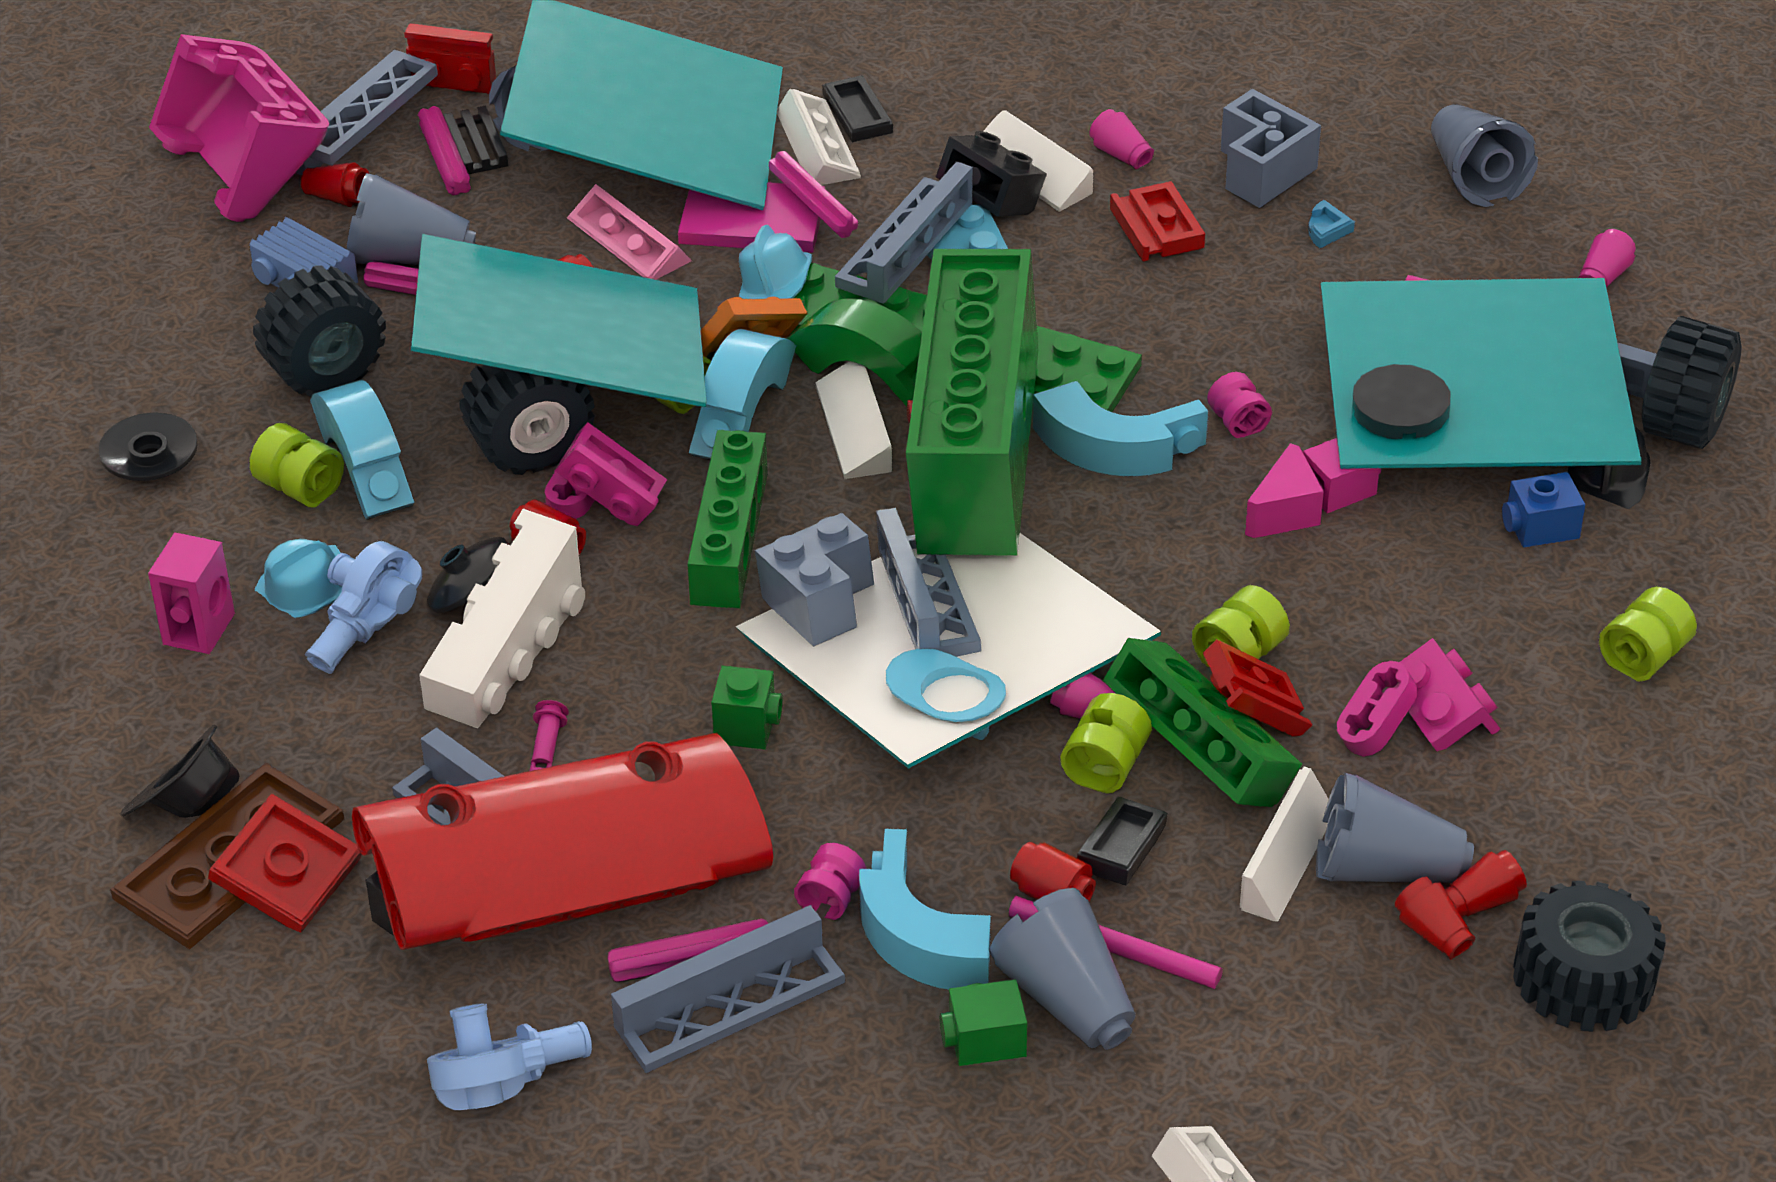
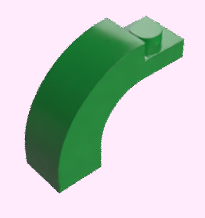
[787,299,922,407]

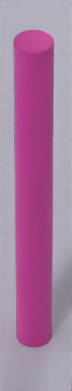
[1009,896,1223,989]

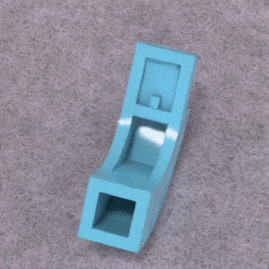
[689,329,796,460]
[310,380,414,519]
[1033,381,1208,476]
[859,829,991,990]

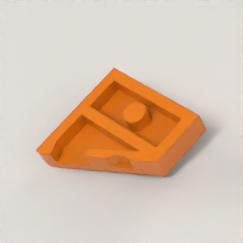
[701,297,808,357]

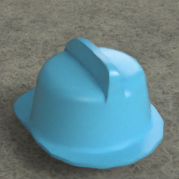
[739,225,812,299]
[255,539,342,618]
[886,649,1006,740]

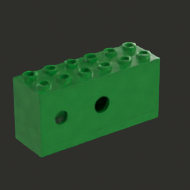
[906,249,1039,556]

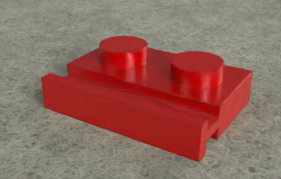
[404,23,496,94]
[1110,181,1205,262]
[1203,639,1313,737]

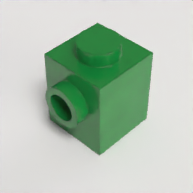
[711,665,783,750]
[939,979,1027,1066]

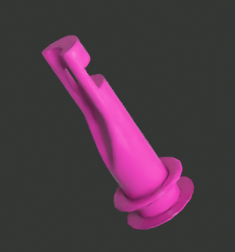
[530,700,569,771]

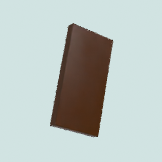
[110,763,345,950]

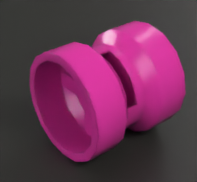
[1207,372,1272,438]
[794,843,866,920]

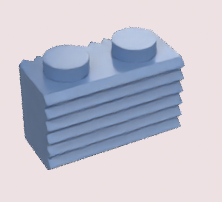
[250,217,358,288]

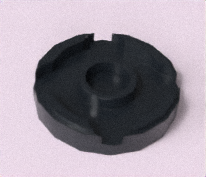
[1352,364,1451,439]

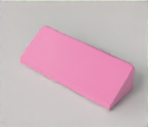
[567,184,692,280]

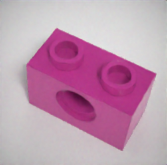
[148,532,235,654]

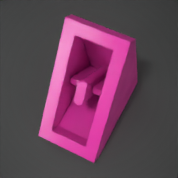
[1245,443,1324,538]

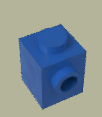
[1502,472,1585,548]

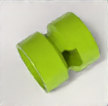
[250,423,344,507]
[1192,585,1290,667]
[1599,586,1697,682]
[1060,693,1152,794]

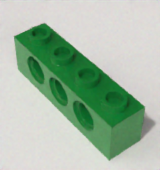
[687,430,768,608]
[1103,638,1302,807]

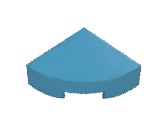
[1308,200,1355,248]

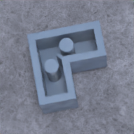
[1221,89,1321,208]
[755,513,874,647]

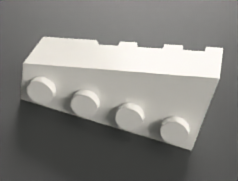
[419,509,585,728]

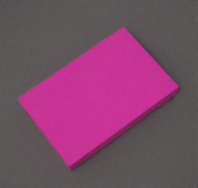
[678,182,825,253]

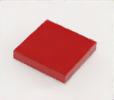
[208,793,362,933]

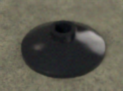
[99,412,198,481]
[427,537,510,613]

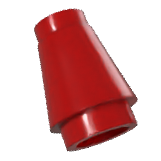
[301,162,370,207]
[1445,850,1527,918]
[1395,877,1475,960]

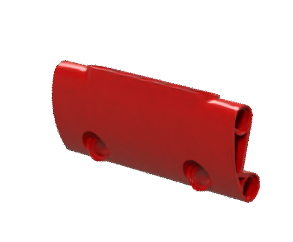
[352,733,773,950]

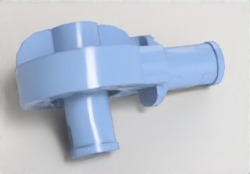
[305,541,422,674]
[427,1003,592,1110]

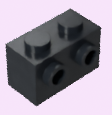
[935,131,1047,217]

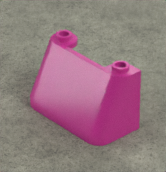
[149,34,329,222]

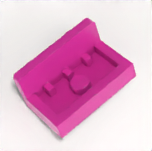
[555,422,667,526]
[1393,638,1501,752]

